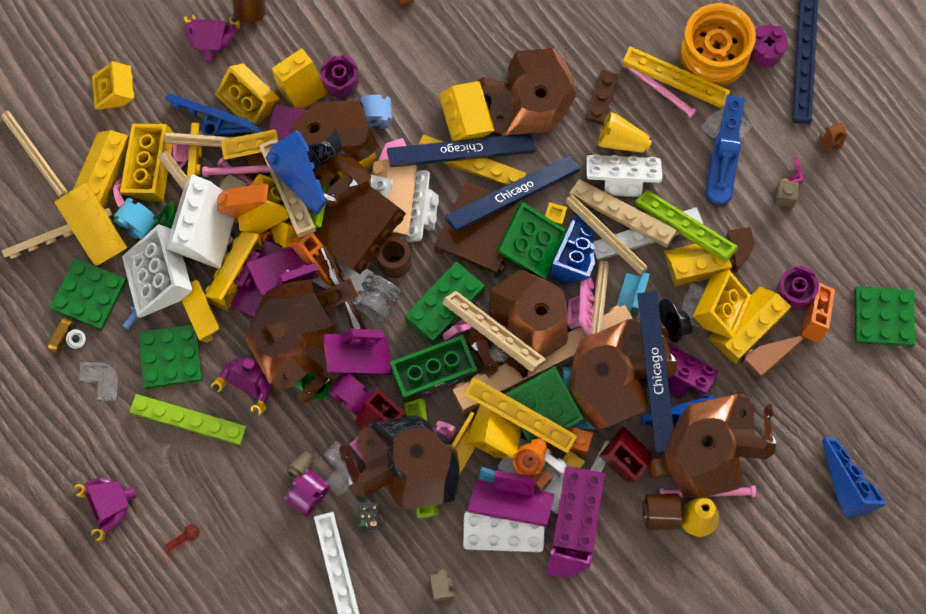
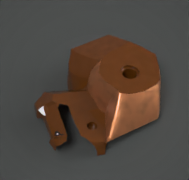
[475,48,576,137]
[466,270,568,378]
[246,279,343,402]
[568,319,677,431]
[665,392,776,498]

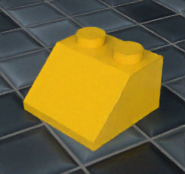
[92,61,134,110]

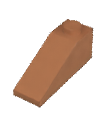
[742,336,803,381]

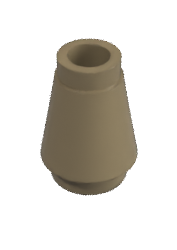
[287,451,314,479]

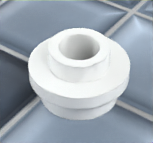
[66,329,86,349]

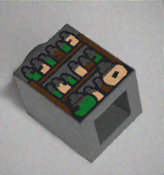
[358,500,379,530]

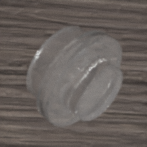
[489,345,509,362]

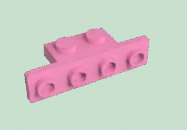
[567,278,594,335]

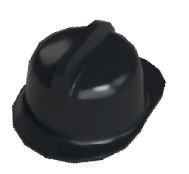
[659,299,693,343]

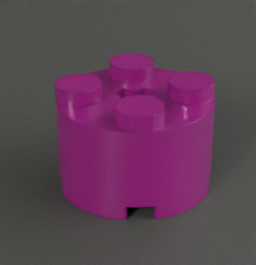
[750,25,788,67]
[321,55,359,99]
[777,266,819,310]
[329,373,373,415]
[284,469,330,517]

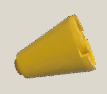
[598,112,651,153]
[681,498,719,537]

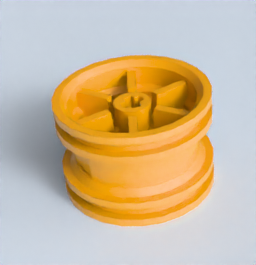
[680,3,756,86]

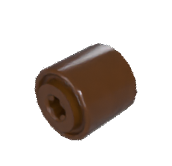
[232,0,266,23]
[377,236,412,278]
[642,493,681,531]

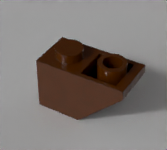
[725,227,755,272]

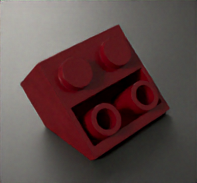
[355,388,407,428]
[599,426,651,482]

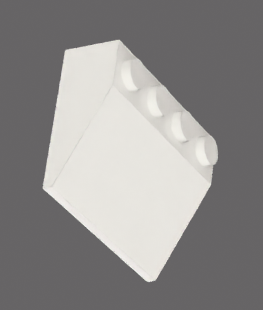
[166,174,235,269]
[122,224,192,318]

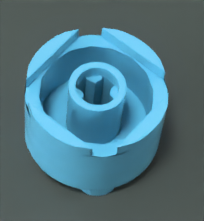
[113,198,158,240]

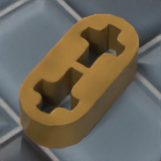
[48,318,74,354]

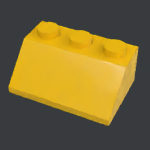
[214,64,281,126]
[439,81,494,141]
[664,244,732,287]
[693,270,751,338]

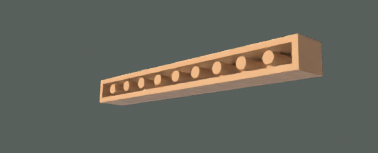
[453,305,633,415]

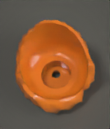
[513,438,547,476]

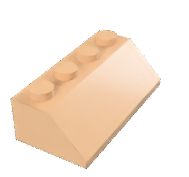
[372,160,417,237]

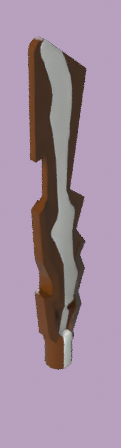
[320,246,367,330]

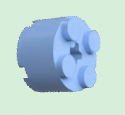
[354,95,392,129]

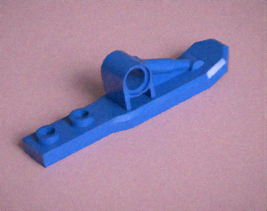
[165,93,264,137]
[705,95,745,205]

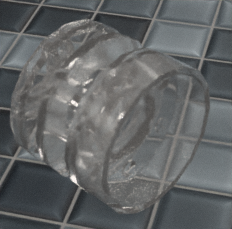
[351,274,402,323]

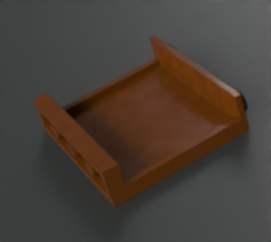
[434,181,519,278]
[313,185,406,274]

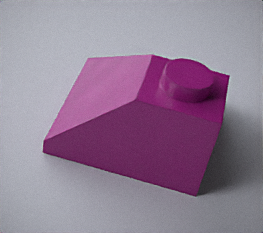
[546,542,595,578]

